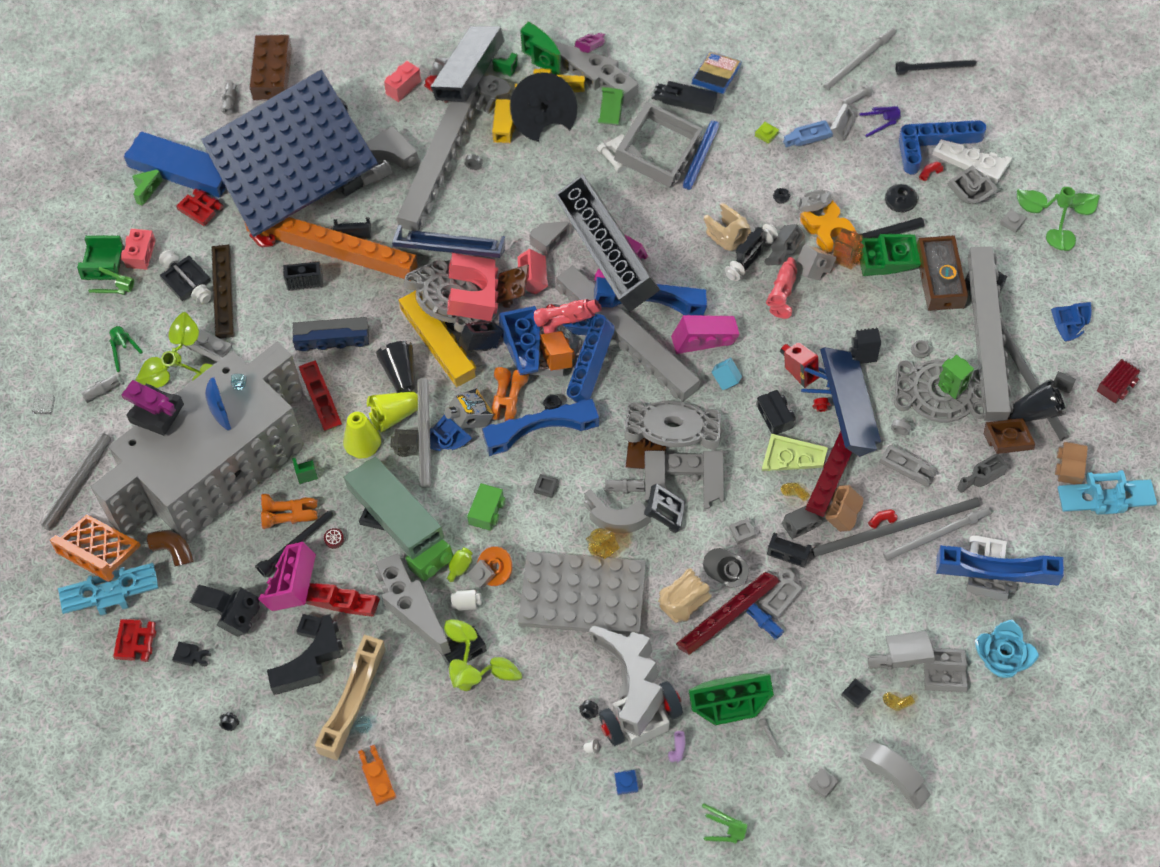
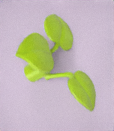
[135,312,213,388]
[444,620,523,691]

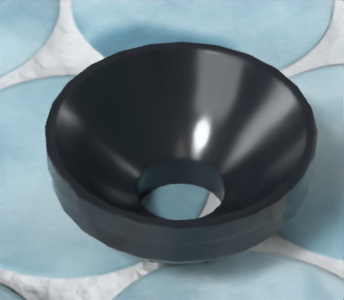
[885,184,917,213]

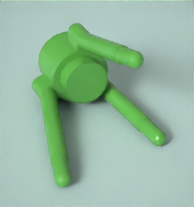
[88,267,134,295]
[702,803,748,844]

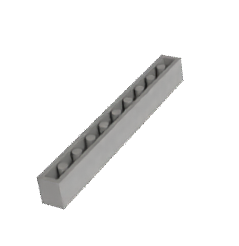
[397,88,479,231]
[967,246,1013,421]
[556,265,700,402]

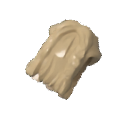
[704,203,751,251]
[658,568,712,623]

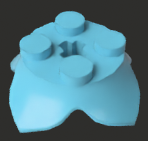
[975,620,1039,678]

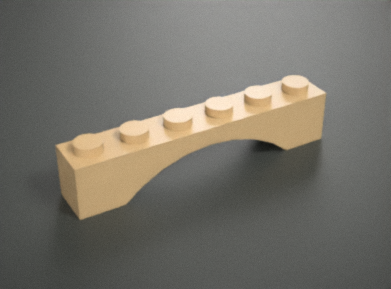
[315,634,386,760]

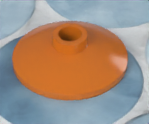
[477,546,512,586]

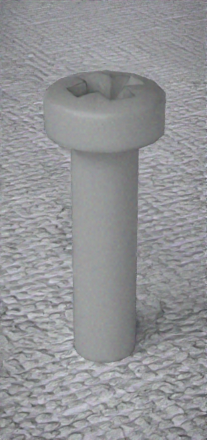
[842,85,872,105]

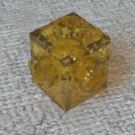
[586,528,620,559]

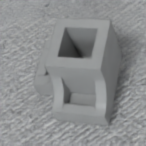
[797,244,837,281]

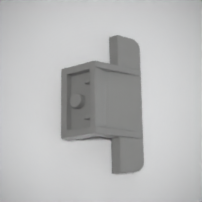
[166,330,232,362]

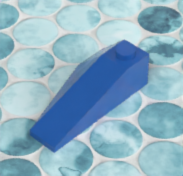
[499,306,540,375]

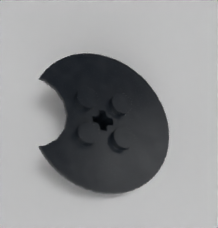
[510,72,578,142]

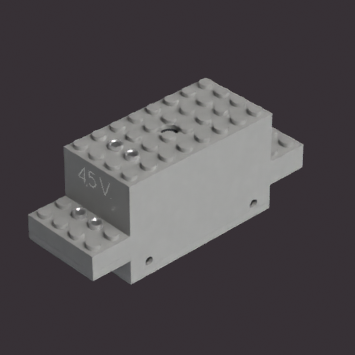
[90,341,304,540]

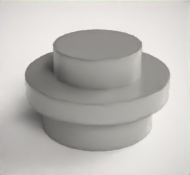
[911,340,930,358]

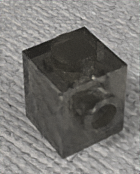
[390,429,419,457]

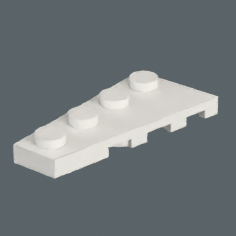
[932,140,1012,184]

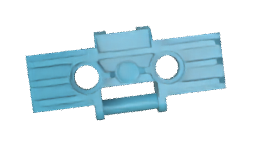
[1057,470,1157,515]
[58,563,158,616]

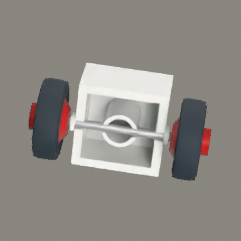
[599,681,683,748]

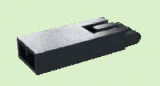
[651,81,718,115]

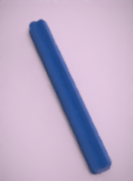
[683,120,719,190]

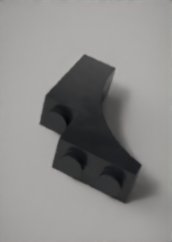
[267,614,344,695]

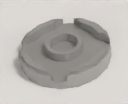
[796,190,832,212]

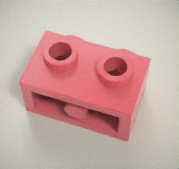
[384,61,421,102]
[121,229,156,270]
[517,249,548,294]

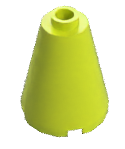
[366,391,418,432]
[343,412,381,459]

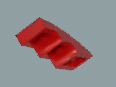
[298,360,342,431]
[305,583,380,617]

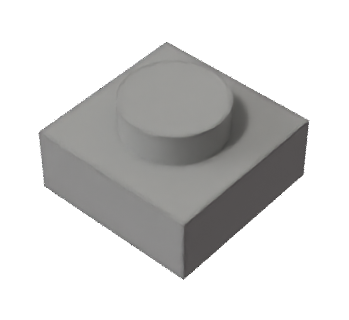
[1000,209,1026,233]
[729,518,756,545]
[468,560,496,588]
[808,768,838,799]

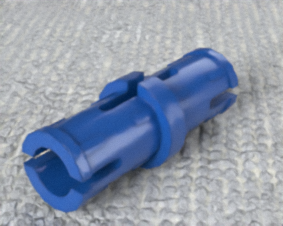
[746,603,784,640]

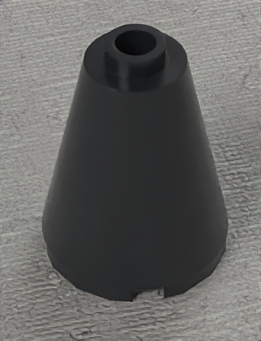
[376,341,415,393]
[1010,379,1066,422]

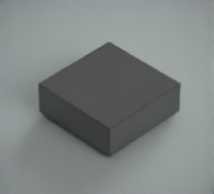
[1053,371,1076,393]
[534,474,559,498]

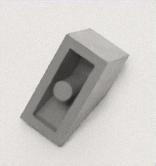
[529,221,570,256]

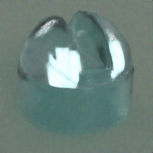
[230,374,247,390]
[355,716,372,734]

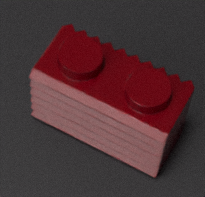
[1097,359,1140,404]

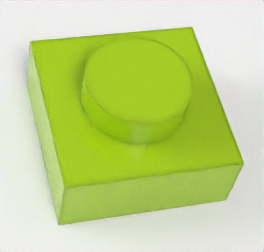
[755,122,779,144]

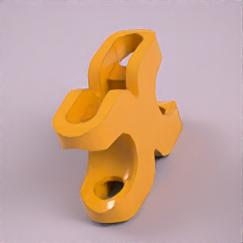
[800,200,857,253]

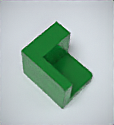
[492,52,519,77]
[292,457,318,484]

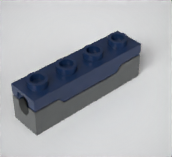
[293,317,369,352]

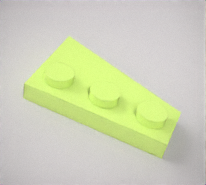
[762,434,828,471]

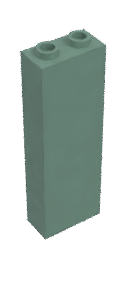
[344,456,445,560]

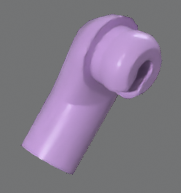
[668,731,685,763]

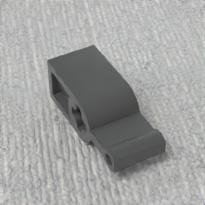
[764,224,805,266]
[957,454,1008,493]
[782,505,830,539]

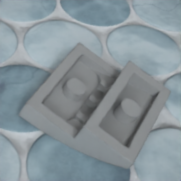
[885,631,935,668]
[923,648,967,692]

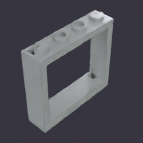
[614,101,702,188]

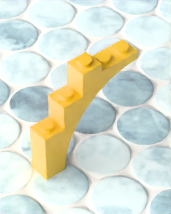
[492,69,585,143]

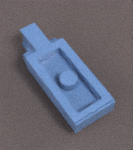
[783,120,833,147]

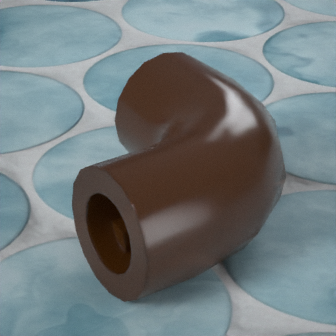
[147,530,194,567]

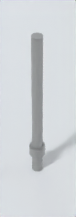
[823,28,896,90]
[883,507,991,561]

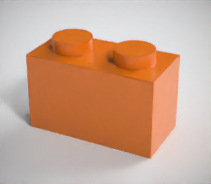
[540,331,575,371]

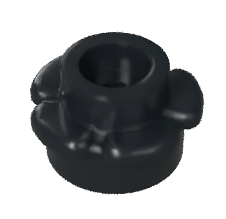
[773,188,790,204]
[543,394,562,410]
[579,700,599,719]
[219,712,239,731]

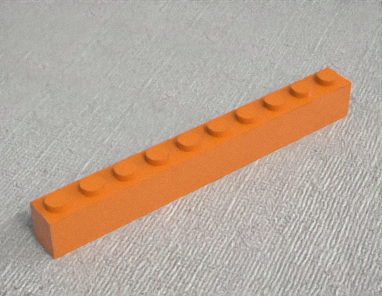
[244,217,418,281]

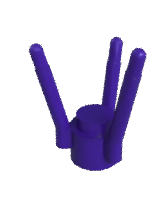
[859,106,901,137]

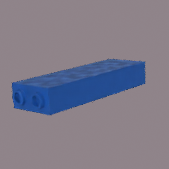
[124,131,226,198]

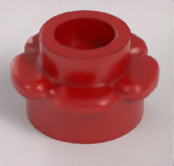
[812,397,831,412]

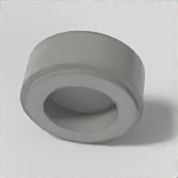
[891,420,911,435]

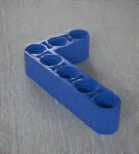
[899,120,986,175]
[562,314,615,403]

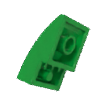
[520,21,561,75]
[857,234,921,276]

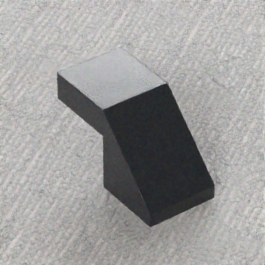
[189,584,231,615]

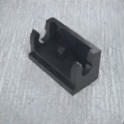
[333,217,371,239]
[766,532,812,568]

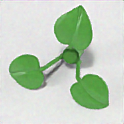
[1017,186,1100,251]

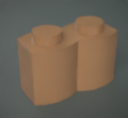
[1055,442,1088,484]
[826,485,863,532]

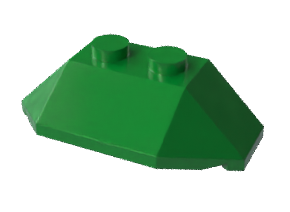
[688,674,774,726]

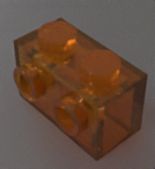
[833,228,864,270]

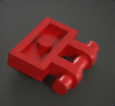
[176,188,224,226]
[113,619,156,662]

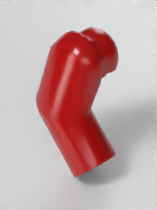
[919,161,944,181]
[249,233,276,247]
[868,509,898,529]

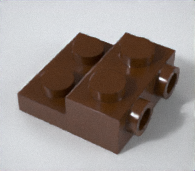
[983,418,1035,454]

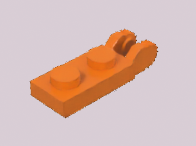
[358,745,396,806]

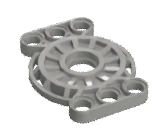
[404,260,498,333]
[894,359,984,423]
[624,401,721,449]

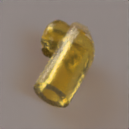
[780,483,810,502]
[883,692,915,711]

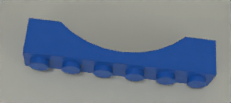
[594,277,707,316]
[482,399,599,456]
[936,545,1064,586]

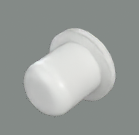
[584,739,599,754]

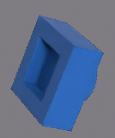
[614,770,638,795]

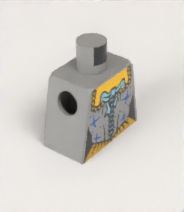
[445,388,494,428]

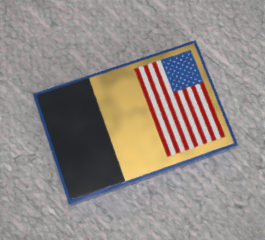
[692,51,741,94]

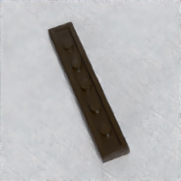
[211,244,235,339]

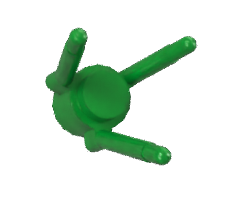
[109,326,143,372]

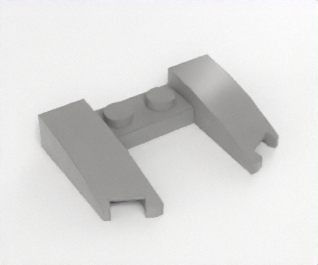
[644,451,724,509]

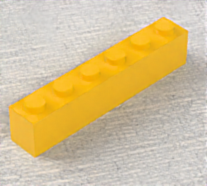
[398,290,476,388]

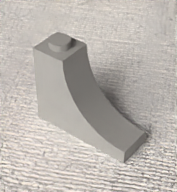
[366,126,419,170]

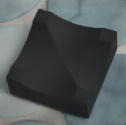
[126,383,184,436]

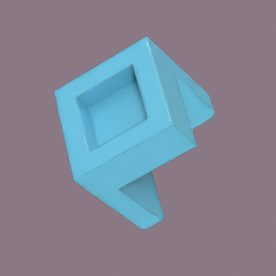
[711,358,742,390]

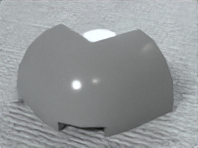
[947,165,998,204]

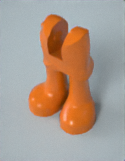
[491,367,529,421]
[261,494,318,529]

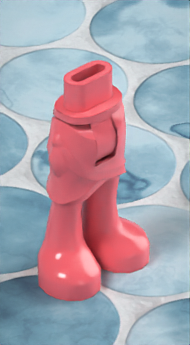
[766,257,797,319]
[534,299,602,334]

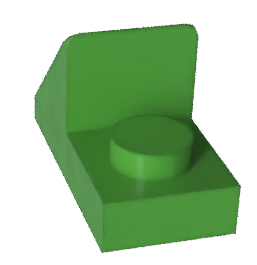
[132,170,163,206]

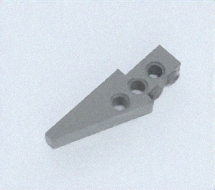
[554,41,639,105]
[375,553,450,655]

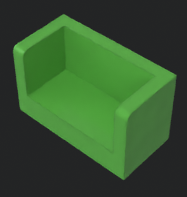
[598,87,624,126]

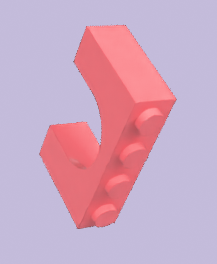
[447,253,498,321]

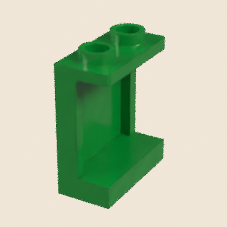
[77,235,124,280]

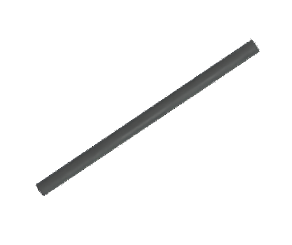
[1002,326,1069,441]
[811,497,980,557]

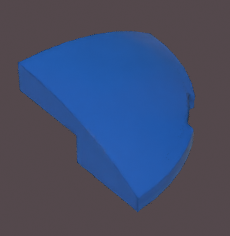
[1051,302,1092,342]
[205,377,232,430]
[430,415,473,451]

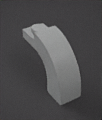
[584,489,651,534]
[859,742,931,809]

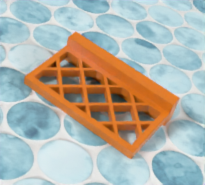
[50,514,141,582]

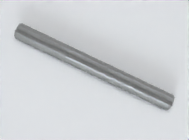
[417,378,431,488]
[41,433,111,531]

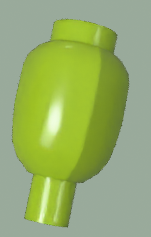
[446,547,473,583]

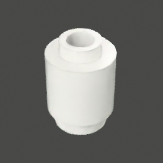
[451,589,481,611]

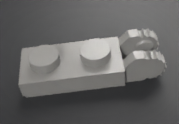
[879,445,936,487]

